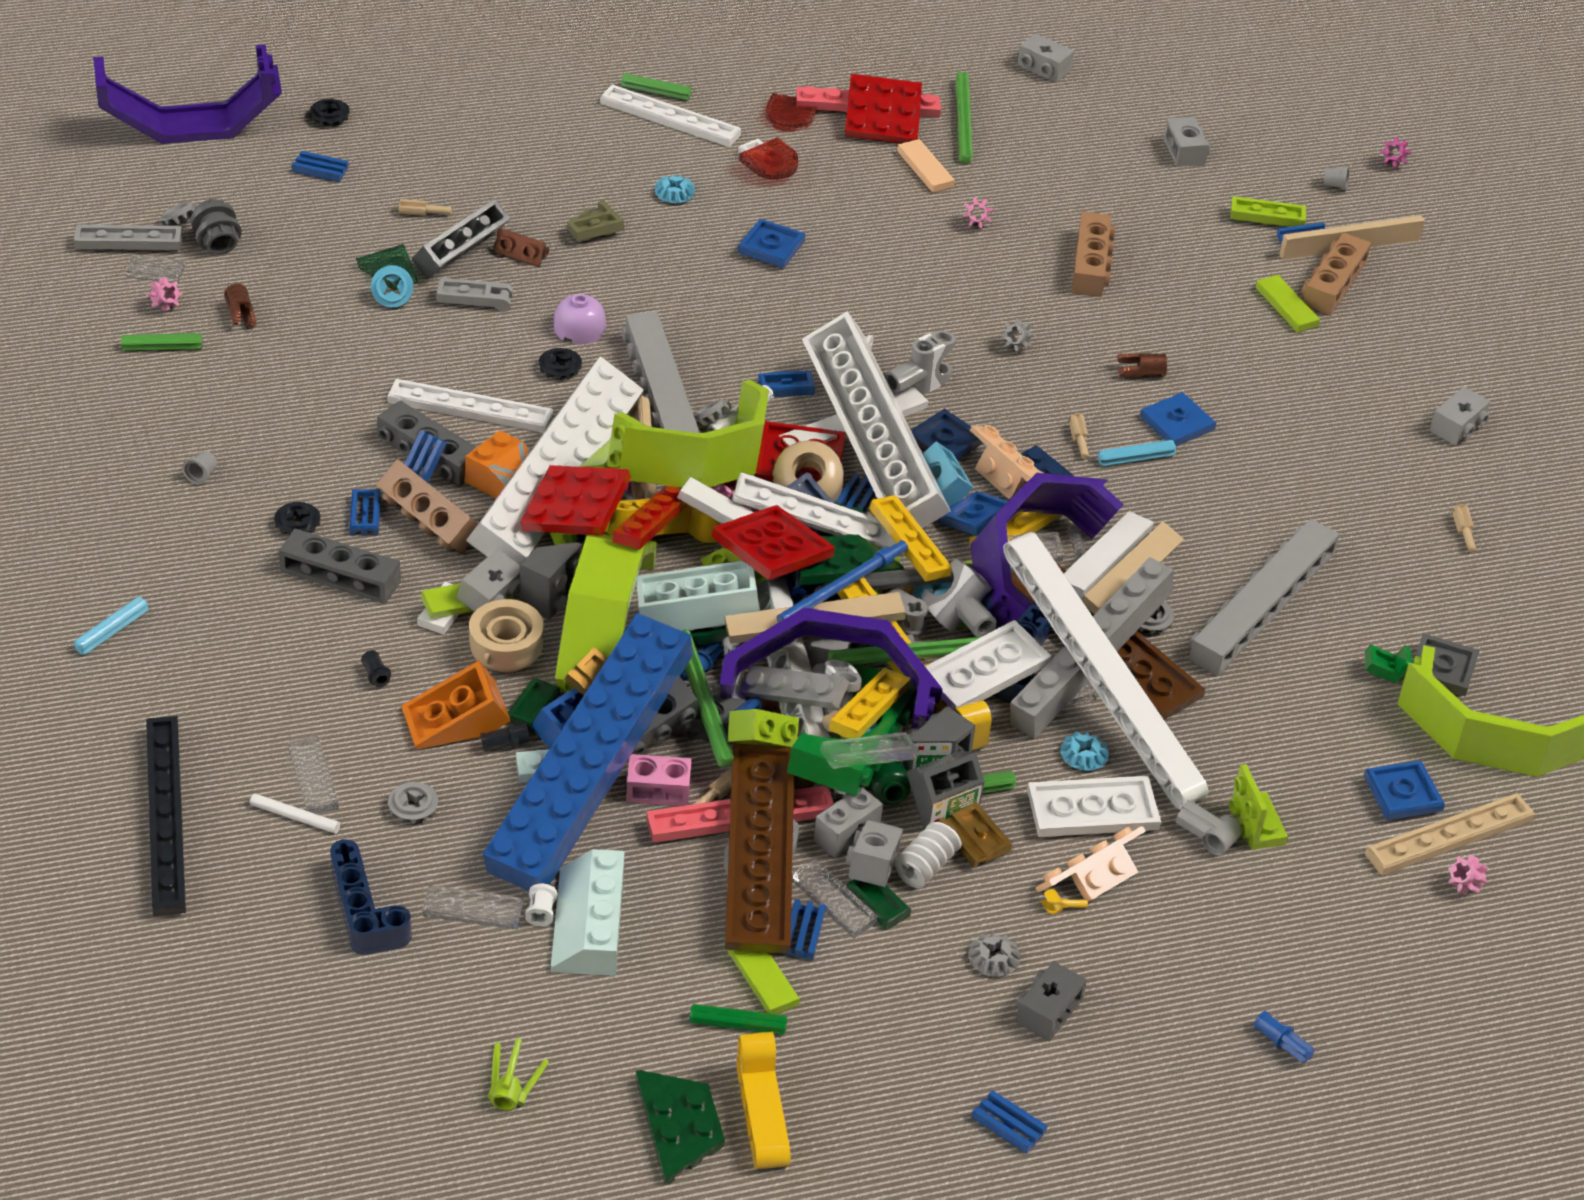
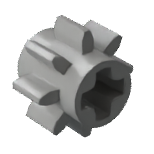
[1001,318,1036,352]

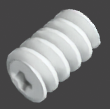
[895,822,962,888]

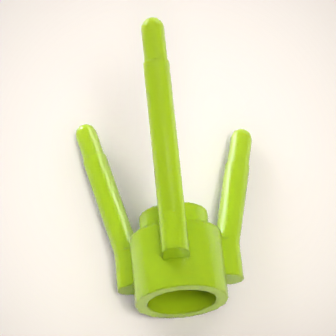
[488,1038,549,1111]

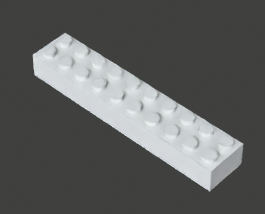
[802,311,951,528]
[466,356,644,565]

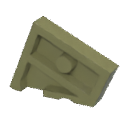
[567,200,624,242]

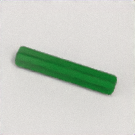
[689,1004,787,1035]

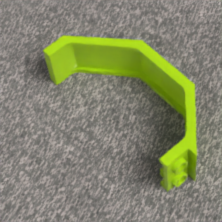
[606,380,769,488]
[555,534,656,693]
[1397,645,1584,777]

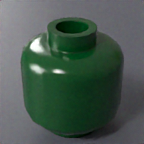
[869,760,911,805]

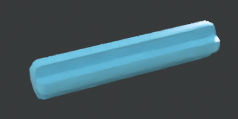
[1097,440,1176,466]
[74,597,149,655]

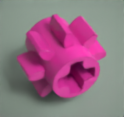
[1380,137,1412,168]

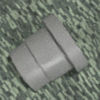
[1324,166,1349,191]
[182,451,217,485]

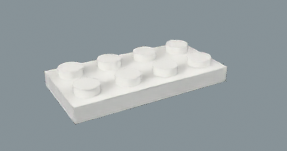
[925,620,1052,710]
[1027,776,1161,837]

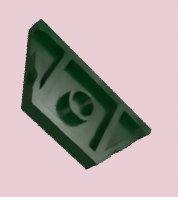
[798,534,904,585]
[635,1070,725,1185]

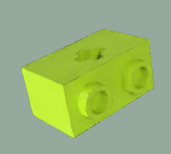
[728,709,799,747]

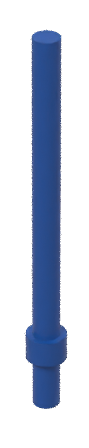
[776,540,908,623]

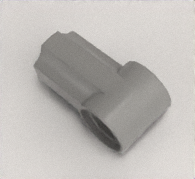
[1176,800,1242,856]

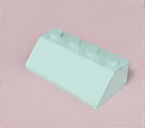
[637,561,760,632]
[551,849,624,976]

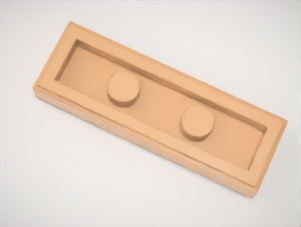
[897,139,955,193]

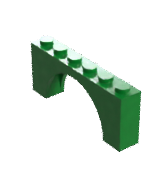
[787,664,916,796]

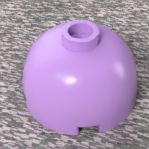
[553,294,606,345]

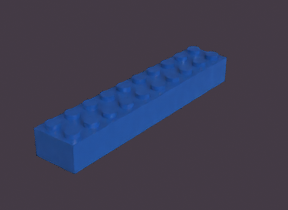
[482,613,693,891]

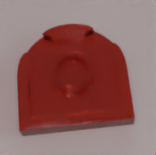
[765,93,818,132]
[739,137,798,180]

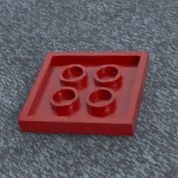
[844,73,922,144]
[754,421,846,483]
[520,465,631,536]
[711,505,835,580]

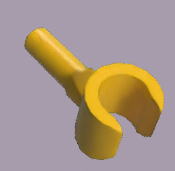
[1041,889,1088,915]

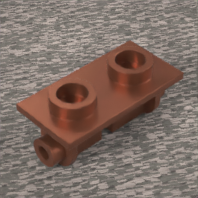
[494,227,549,267]

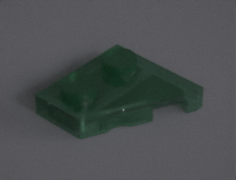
[356,244,418,291]

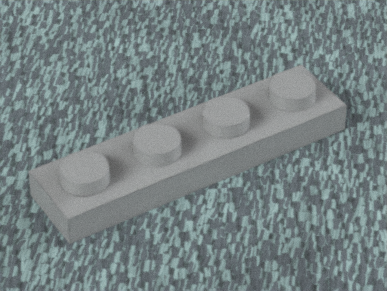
[74,225,183,251]
[740,665,850,709]

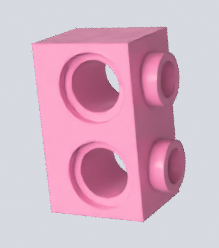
[626,754,692,806]

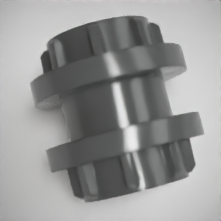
[190,199,242,255]

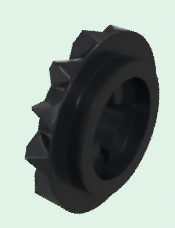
[310,99,350,127]
[539,348,582,380]
[274,502,320,534]

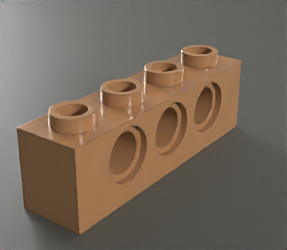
[1071,211,1115,297]
[1301,232,1372,316]
[376,459,478,554]

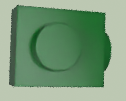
[1364,644,1413,684]

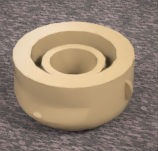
[772,440,844,502]
[469,599,544,673]

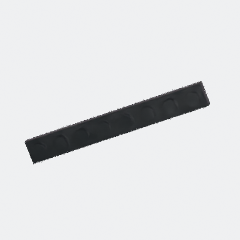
[146,716,186,916]

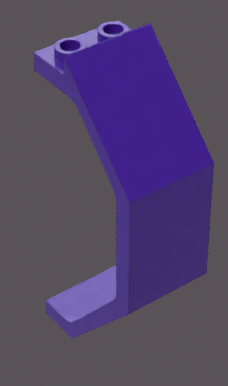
[93,45,282,144]
[970,472,1124,630]
[720,607,943,730]

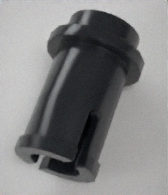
[361,650,391,687]

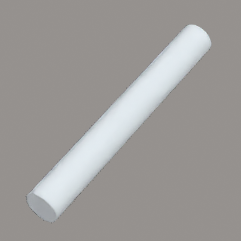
[250,793,340,834]

